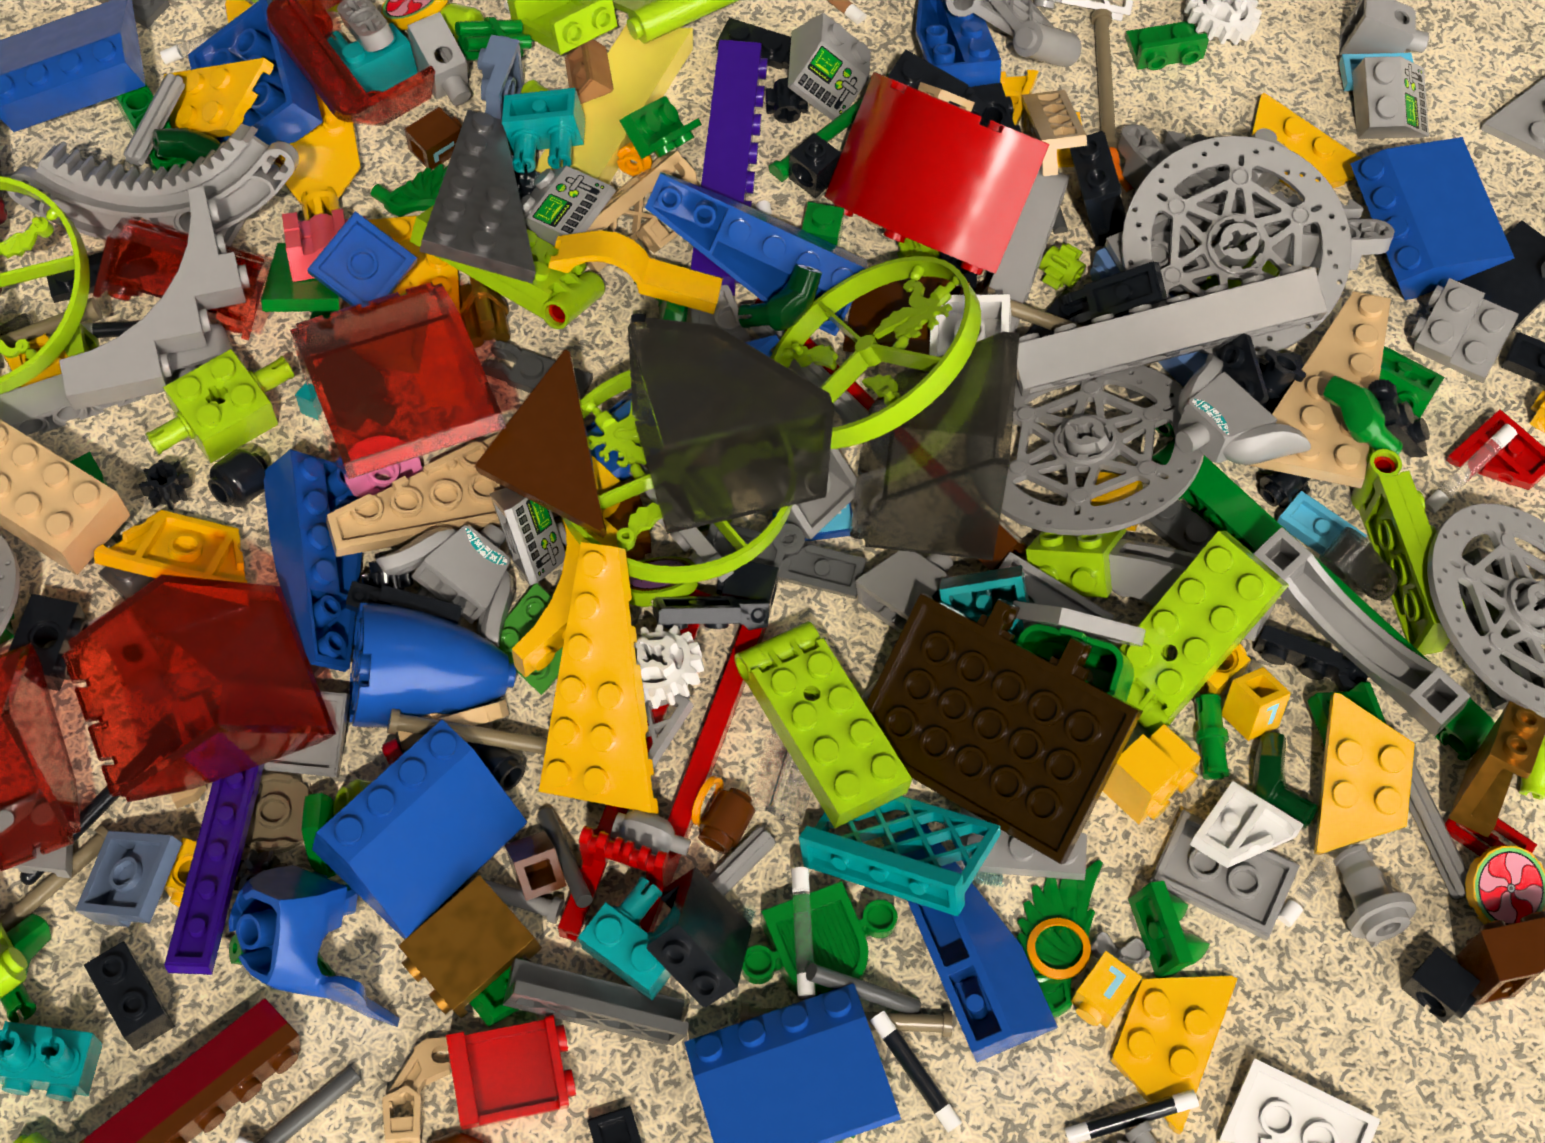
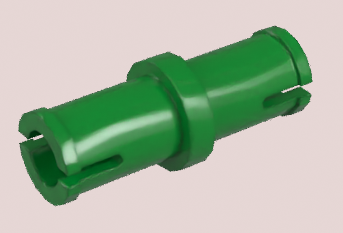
[1194,694,1230,780]

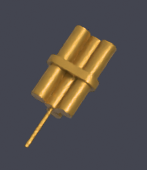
[459,277,510,348]

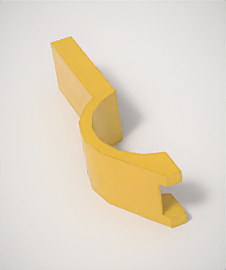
[548,230,723,314]

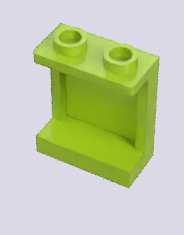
[507,0,618,55]

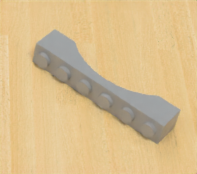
[1254,527,1471,736]

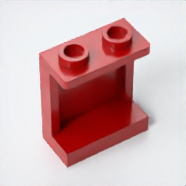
[446,1015,576,1130]

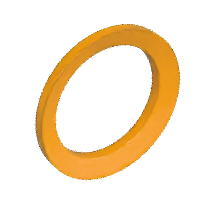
[1027,918,1091,980]

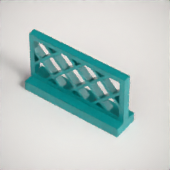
[799,796,1001,916]

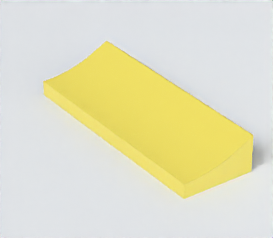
[535,24,693,184]

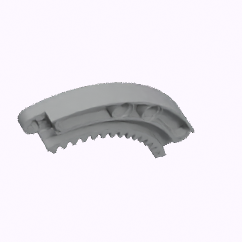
[7,124,299,244]
[1118,124,1395,270]

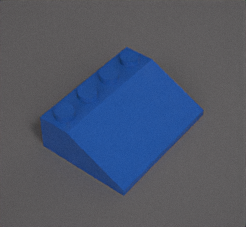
[0,0,146,132]
[188,0,323,145]
[1350,137,1515,300]
[312,720,527,940]
[684,983,901,1143]

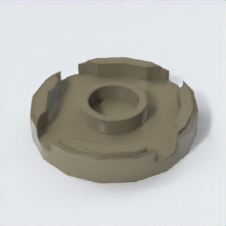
[245,772,312,854]

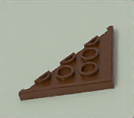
[474,350,607,538]

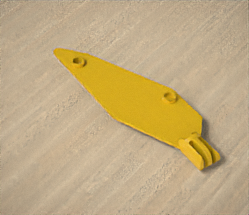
[225,0,361,221]

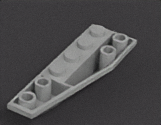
[1026,539,1276,641]

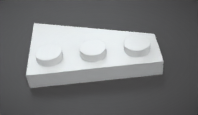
[1218,1058,1381,1143]

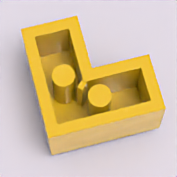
[1103,724,1201,825]

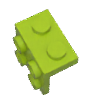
[1026,528,1126,598]

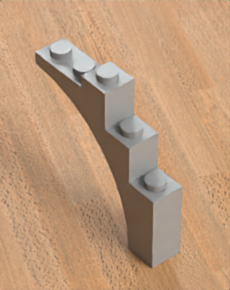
[59,186,251,410]

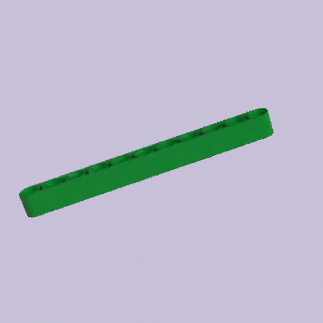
[1152,438,1495,761]

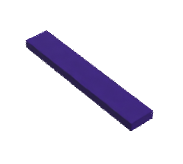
[164,743,267,975]

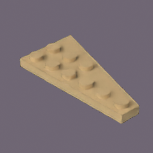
[1249,291,1391,489]
[326,426,560,557]

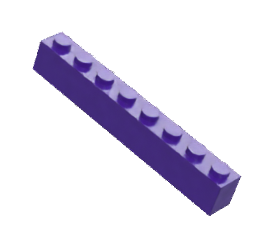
[691,39,768,296]

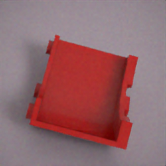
[825,72,1050,275]

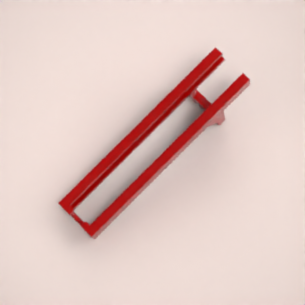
[558,590,767,942]

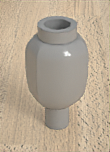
[611,810,691,856]

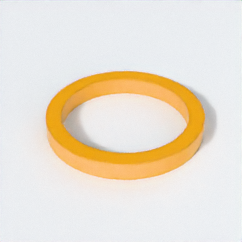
[692,775,724,826]

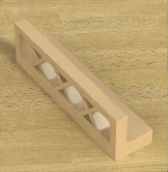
[1022,90,1087,176]
[586,150,701,273]

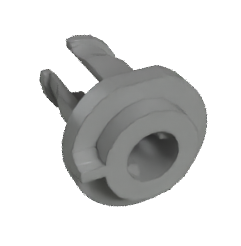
[1333,845,1416,948]

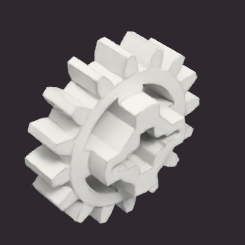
[1184,0,1262,45]
[634,624,704,709]

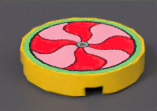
[381,0,448,30]
[1465,846,1545,925]

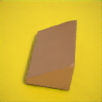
[565,39,614,104]

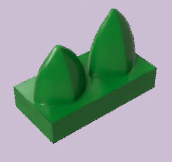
[1128,881,1210,978]

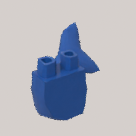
[228,865,399,1027]

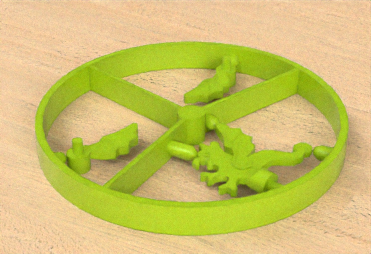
[0,176,90,394]
[762,256,981,449]
[562,362,797,584]

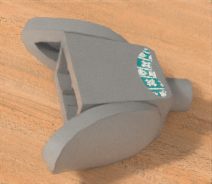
[1175,353,1311,465]
[376,524,514,648]

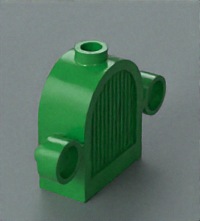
[741,881,898,1000]

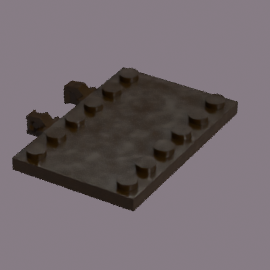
[866,593,1143,864]

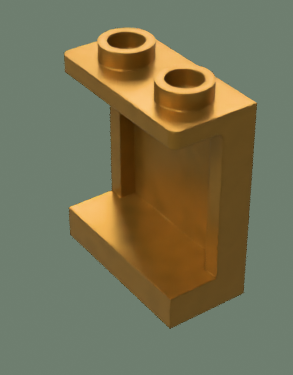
[1448,701,1545,838]
[398,875,542,1018]

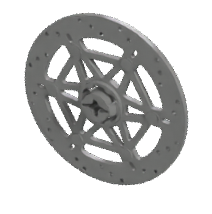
[1121,136,1352,357]
[969,365,1204,536]
[1427,504,1545,718]

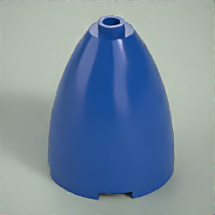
[349,602,516,728]

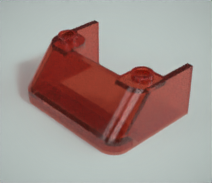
[267,0,435,126]
[93,218,272,341]

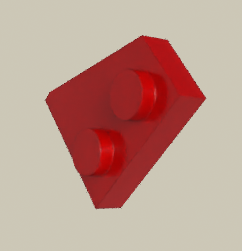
[1446,409,1545,490]

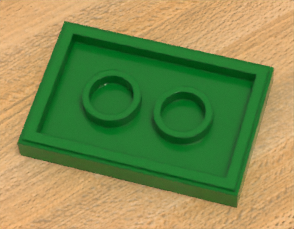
[261,243,342,312]

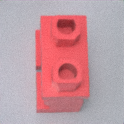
[282,209,366,282]

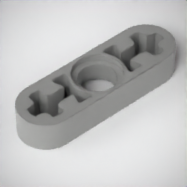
[337,0,394,52]

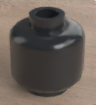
[208,449,268,508]

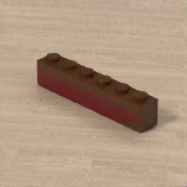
[79,998,300,1143]

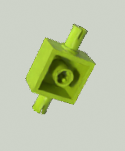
[145,349,295,463]

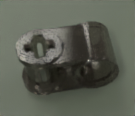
[1319,527,1398,601]

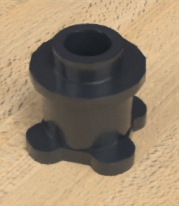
[1261,349,1306,400]
[1260,471,1311,508]

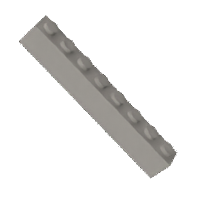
[1010,265,1328,396]

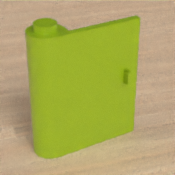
[613,0,739,43]

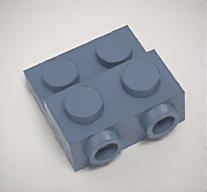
[477,35,524,120]
[75,831,182,927]

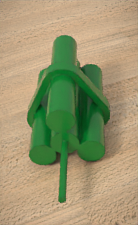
[455,17,534,61]

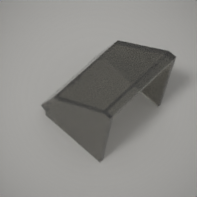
[628,318,834,534]
[850,331,1020,560]

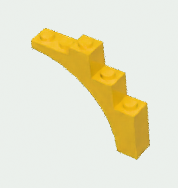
[511,456,620,678]

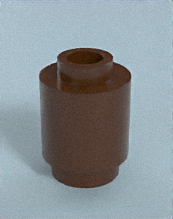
[698,788,756,854]

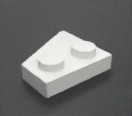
[1190,781,1304,868]

